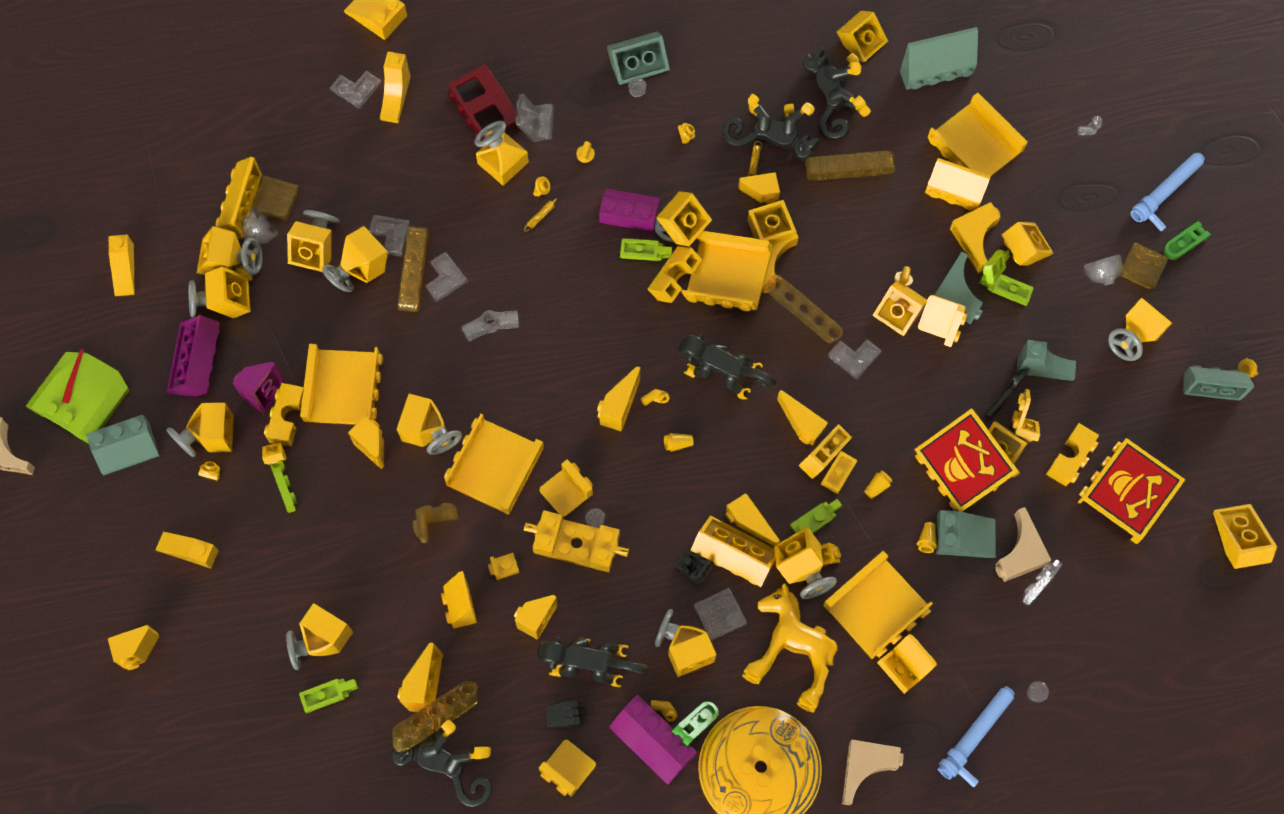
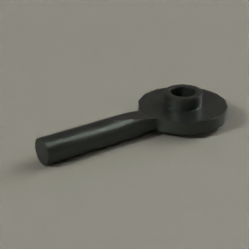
[985,369,1029,419]

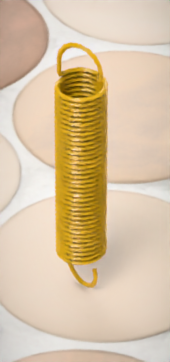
[748,141,762,176]
[524,198,557,231]

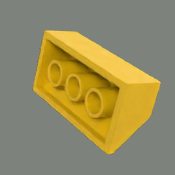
[216,157,262,239]
[691,515,776,587]

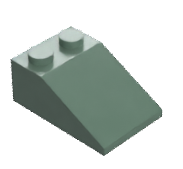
[936,510,996,558]

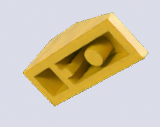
[109,234,135,296]
[777,390,828,446]
[798,424,852,479]
[725,493,780,547]
[156,532,219,569]

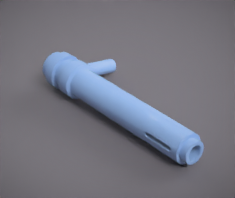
[1130,153,1205,231]
[937,686,1015,787]

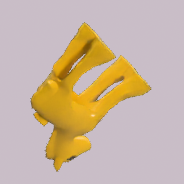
[742,583,837,713]

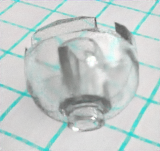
[241,207,278,245]
[1083,254,1123,286]

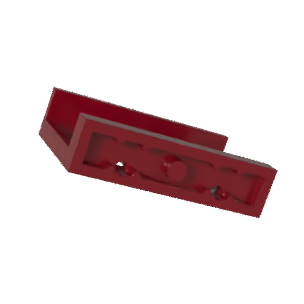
[447,64,523,141]

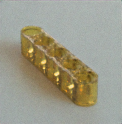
[805,151,895,181]
[398,226,429,312]
[765,275,843,343]
[392,681,478,752]

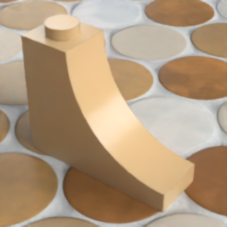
[0,417,35,475]
[996,507,1051,582]
[842,740,903,805]

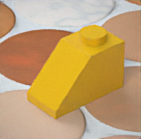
[738,172,780,203]

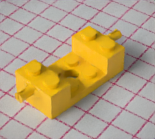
[524,510,629,573]

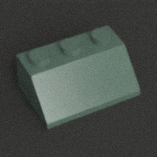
[607,32,670,85]
[1183,365,1254,401]
[86,415,160,476]

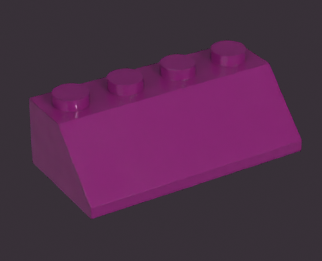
[166,315,220,397]
[609,694,697,785]

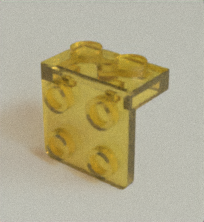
[413,503,458,543]

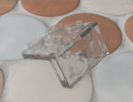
[516,94,554,142]

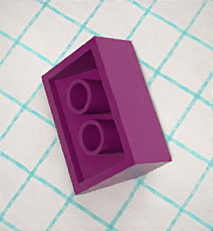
[599,189,660,232]
[233,362,286,414]

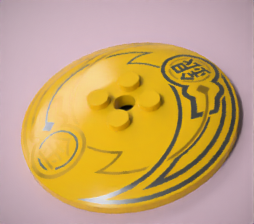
[698,706,822,814]

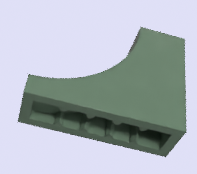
[935,252,983,325]
[1017,340,1076,381]

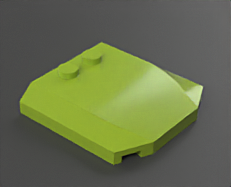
[26,352,130,444]

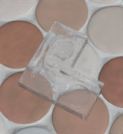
[330,71,381,109]
[369,215,410,257]
[425,252,467,302]
[828,339,881,380]
[1023,559,1063,605]

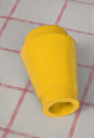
[664,433,693,452]
[864,470,893,499]
[917,522,937,553]

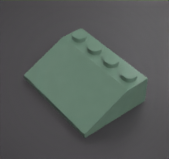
[900,27,978,90]

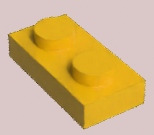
[821,451,858,494]

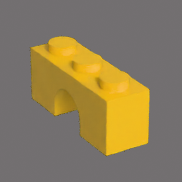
[648,246,702,303]
[264,383,304,447]
[1046,423,1099,486]

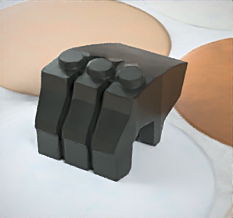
[674,551,713,586]
[545,700,585,729]

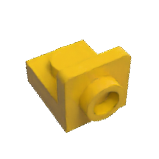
[262,442,286,465]
[821,543,841,567]
[488,553,519,580]

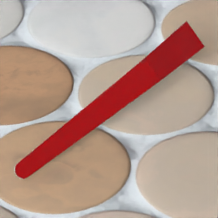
[62,349,84,404]

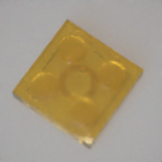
[251,176,300,220]
[1119,242,1169,291]

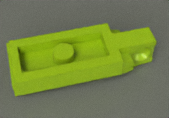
[620,238,672,261]
[983,250,1010,283]
[979,274,1034,306]
[269,460,297,513]
[790,499,842,534]
[299,679,358,714]

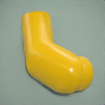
[640,389,670,406]
[651,700,677,722]

